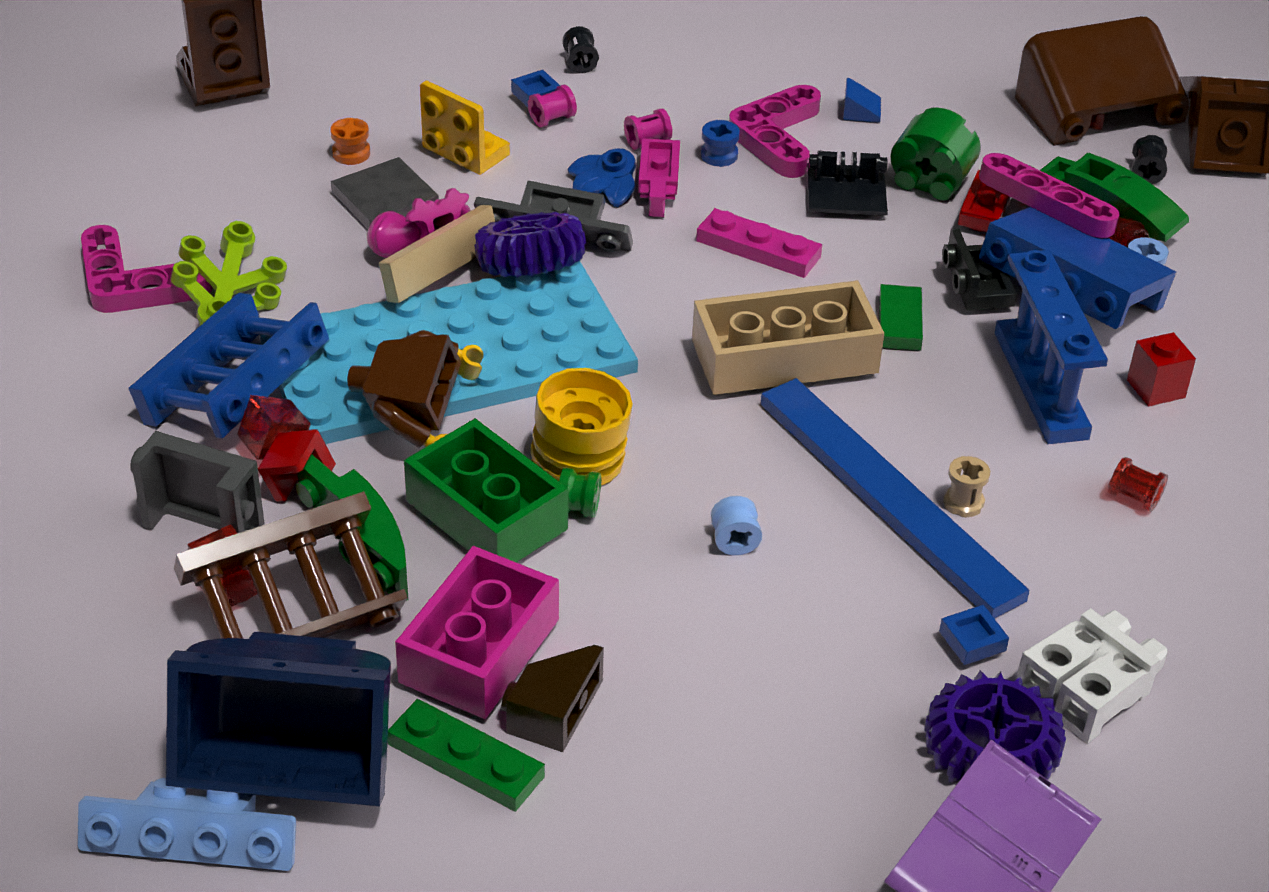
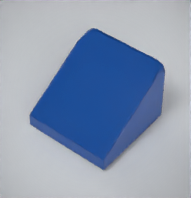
[843,78,881,123]

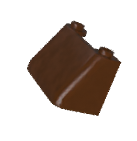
[1014,16,1189,146]

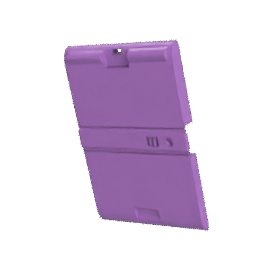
[884,740,1102,892]

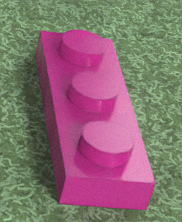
[696,208,823,278]

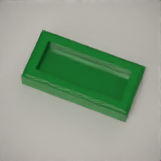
[879,284,923,351]

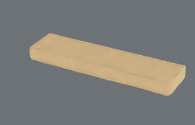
[379,205,495,303]

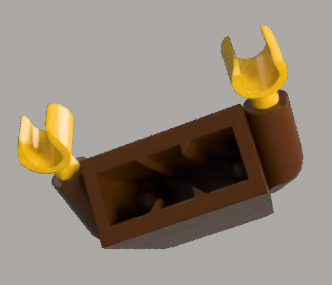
[347,330,484,448]

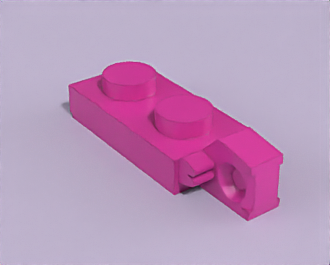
[638,138,680,217]

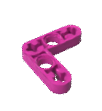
[729,85,821,178]
[81,225,213,313]

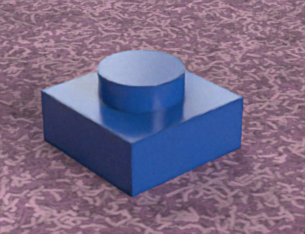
[511,69,560,107]
[939,604,1009,665]

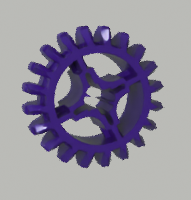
[474,212,586,278]
[924,670,1066,783]

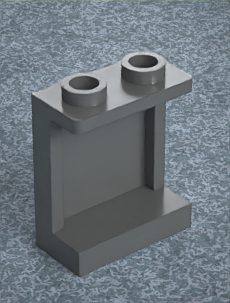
[130,431,265,538]

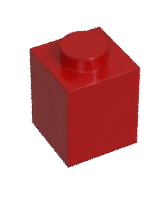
[1127,332,1196,407]

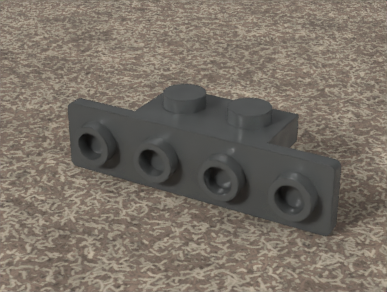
[474,180,633,251]

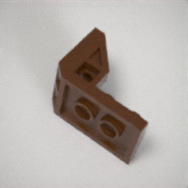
[176,0,270,107]
[1180,76,1269,174]

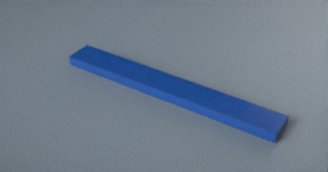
[761,378,1030,619]

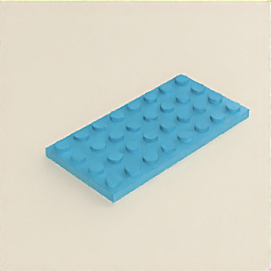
[260,260,638,444]

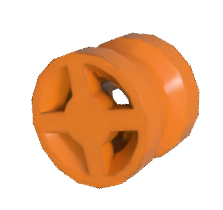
[330,118,370,165]

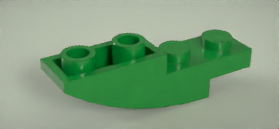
[1040,153,1189,242]
[296,454,408,601]

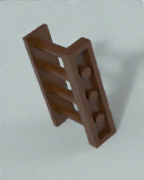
[174,492,408,639]

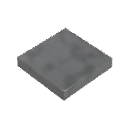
[331,157,439,229]

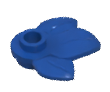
[567,148,636,207]

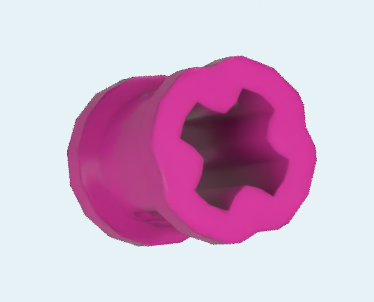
[528,84,577,127]
[624,108,673,150]

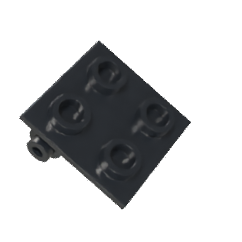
[807,150,888,216]

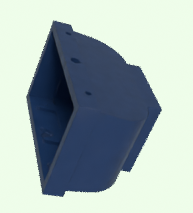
[166,632,391,807]

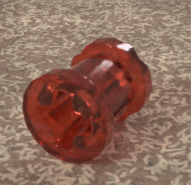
[1108,457,1168,512]

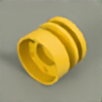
[531,368,633,485]

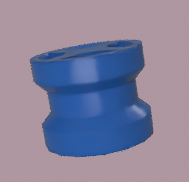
[701,120,740,167]

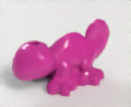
[367,188,471,258]

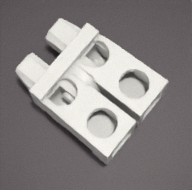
[1016,608,1168,744]

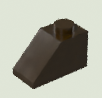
[501,644,604,752]

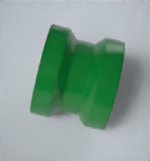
[559,468,602,518]

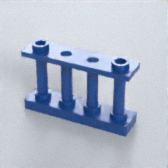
[994,250,1108,445]
[128,293,329,439]

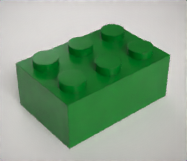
[404,418,568,562]

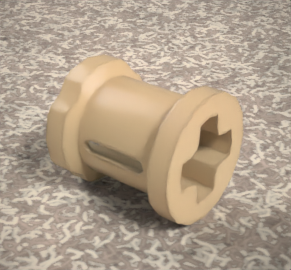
[943,456,991,517]

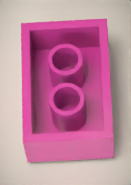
[395,546,559,719]

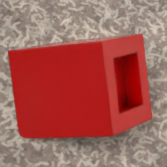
[258,429,336,502]

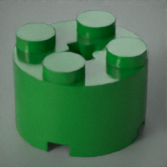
[890,107,981,201]

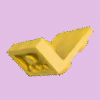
[420,80,510,175]

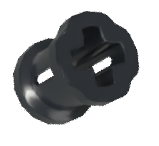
[562,26,599,73]
[1132,135,1167,184]

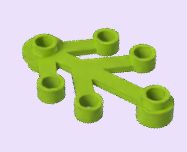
[171,221,287,326]

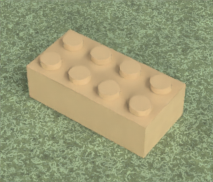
[692,280,884,395]

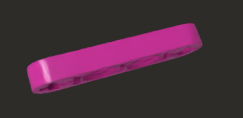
[979,153,1119,238]

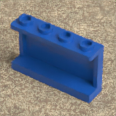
[979,207,1177,329]

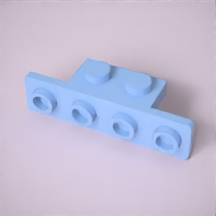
[78,778,296,871]

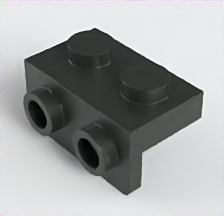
[942,229,1017,310]

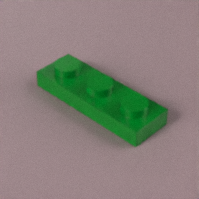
[388,698,545,812]

